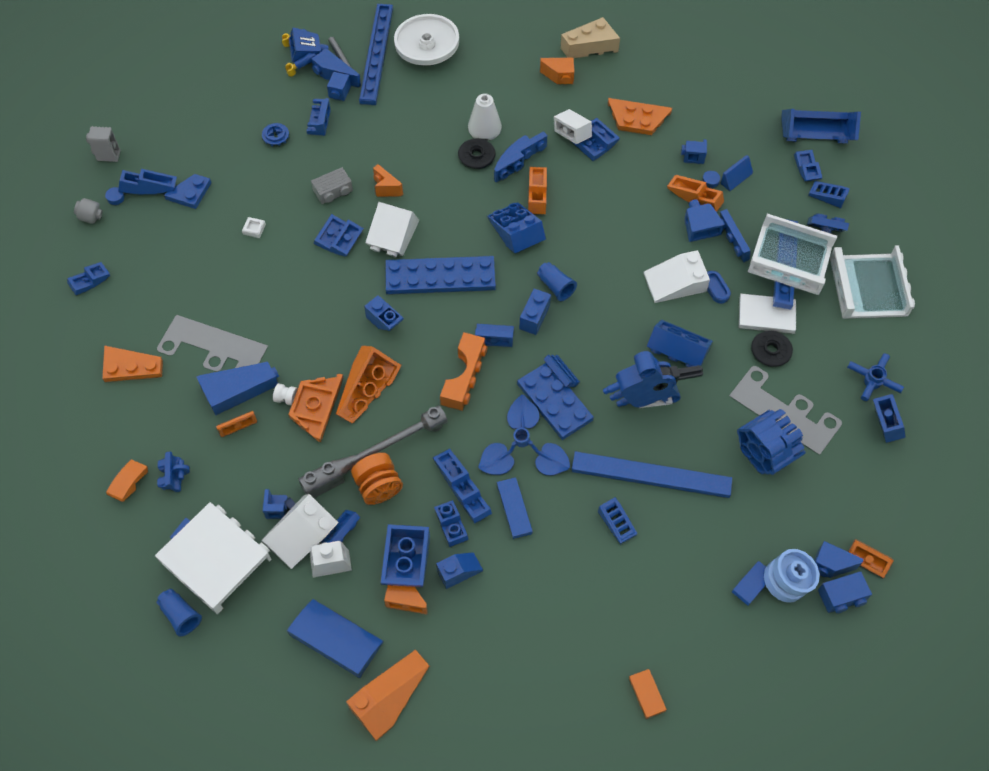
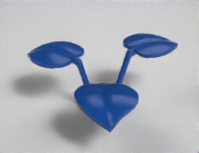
[478,394,570,476]

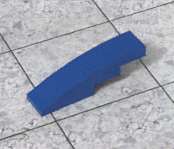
[433,449,492,523]

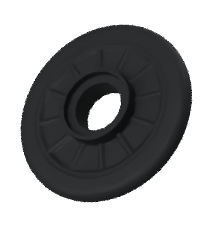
[458,138,495,169]
[751,331,793,367]

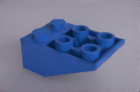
[487,202,546,253]

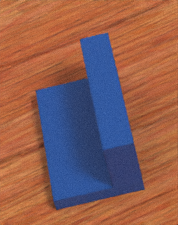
[475,324,514,347]

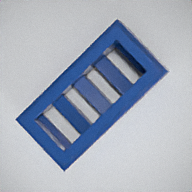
[808,181,850,208]
[598,497,637,545]

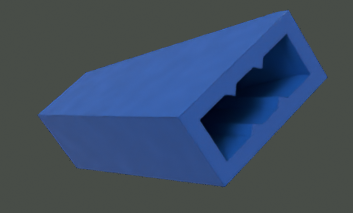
[196,362,279,416]

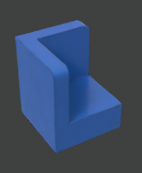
[263,489,288,519]

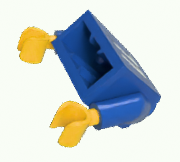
[282,27,329,77]

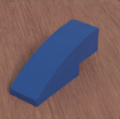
[118,169,177,194]

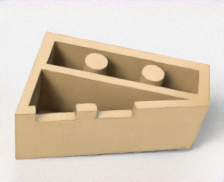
[560,17,620,58]

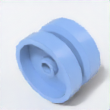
[764,549,820,603]

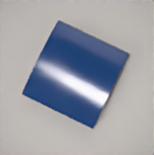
[571,118,620,161]
[313,214,364,256]

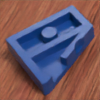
[164,174,212,209]

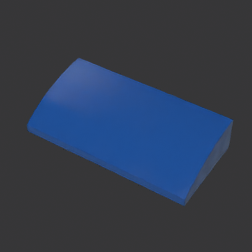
[287,599,383,678]

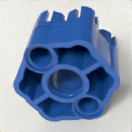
[737,409,806,475]

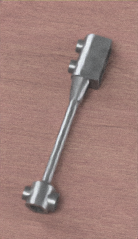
[298,405,448,498]

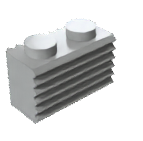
[86,126,121,162]
[311,167,353,204]

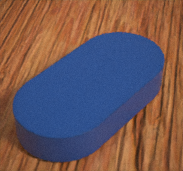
[707,271,731,303]

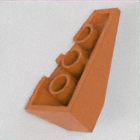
[336,346,402,424]
[346,650,429,741]

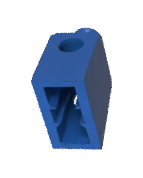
[685,199,724,242]

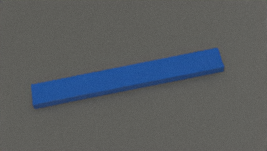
[359,4,393,105]
[572,451,732,498]

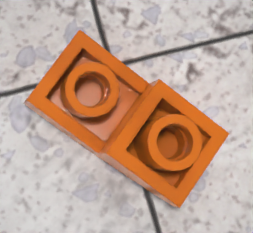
[106,459,148,502]

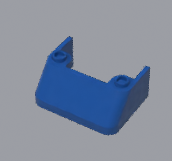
[781,109,861,143]

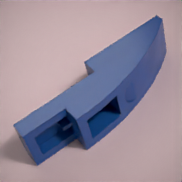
[494,131,548,183]

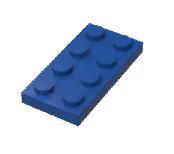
[517,363,594,440]

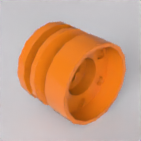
[351,453,403,505]

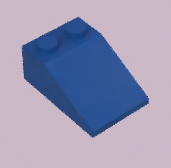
[381,524,430,587]

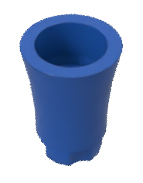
[537,262,577,301]
[156,589,202,636]

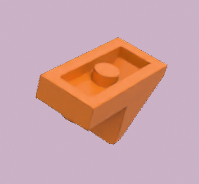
[373,164,403,197]

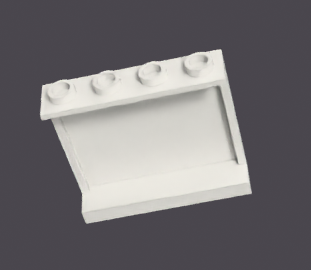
[155,502,272,615]

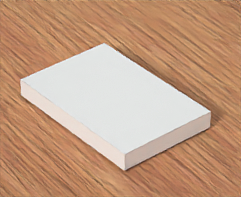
[739,294,796,334]

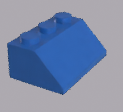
[647,320,713,367]

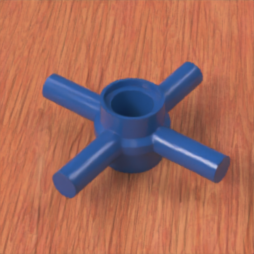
[847,353,904,401]

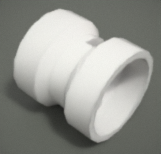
[273,383,298,406]

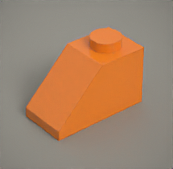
[540,58,574,84]
[384,585,428,614]

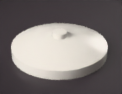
[394,14,459,65]

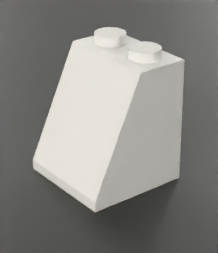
[365,202,419,257]

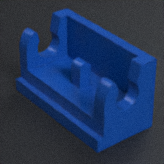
[307,98,331,136]

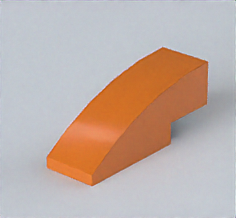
[528,167,547,214]
[667,175,724,212]

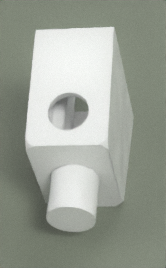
[310,541,352,578]

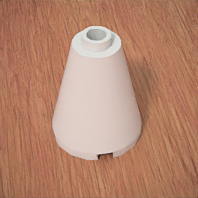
[468,94,502,141]

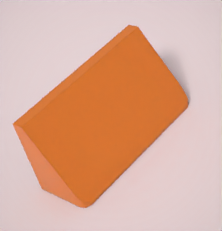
[216,410,257,437]
[848,539,894,578]

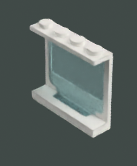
[748,214,837,295]
[830,245,915,319]

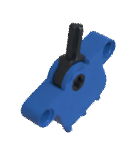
[603,351,703,407]

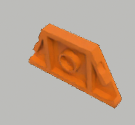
[608,98,672,135]
[288,374,343,442]

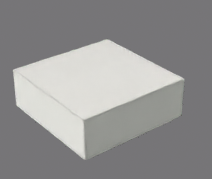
[242,217,266,238]

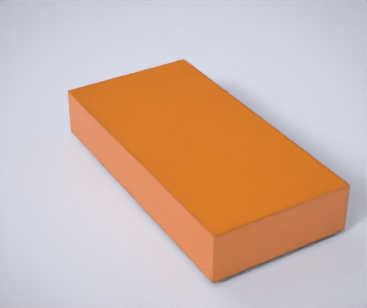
[629,669,667,719]

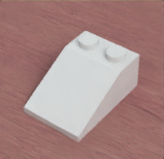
[643,250,710,303]
[261,494,339,569]

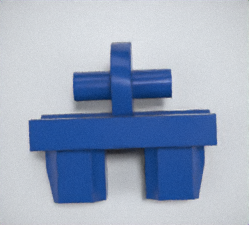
[157,452,190,492]

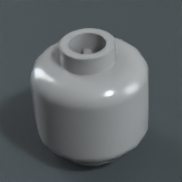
[74,198,103,224]

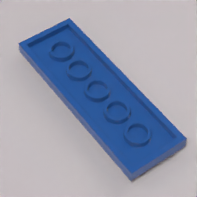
[386,256,496,294]

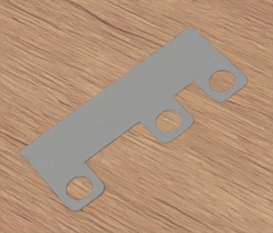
[157,315,268,371]
[729,366,842,455]

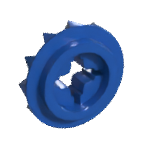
[262,123,289,147]

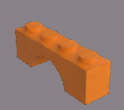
[440,332,488,411]

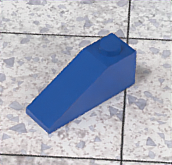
[312,48,361,88]

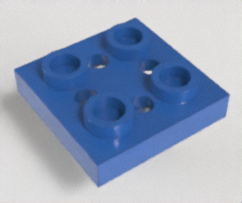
[807,213,849,234]

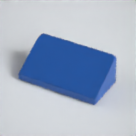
[721,155,753,191]

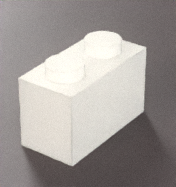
[554,109,592,144]

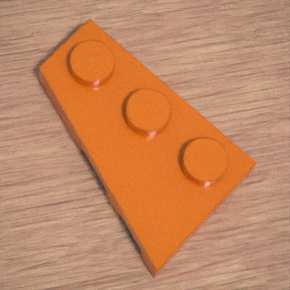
[102,346,163,382]

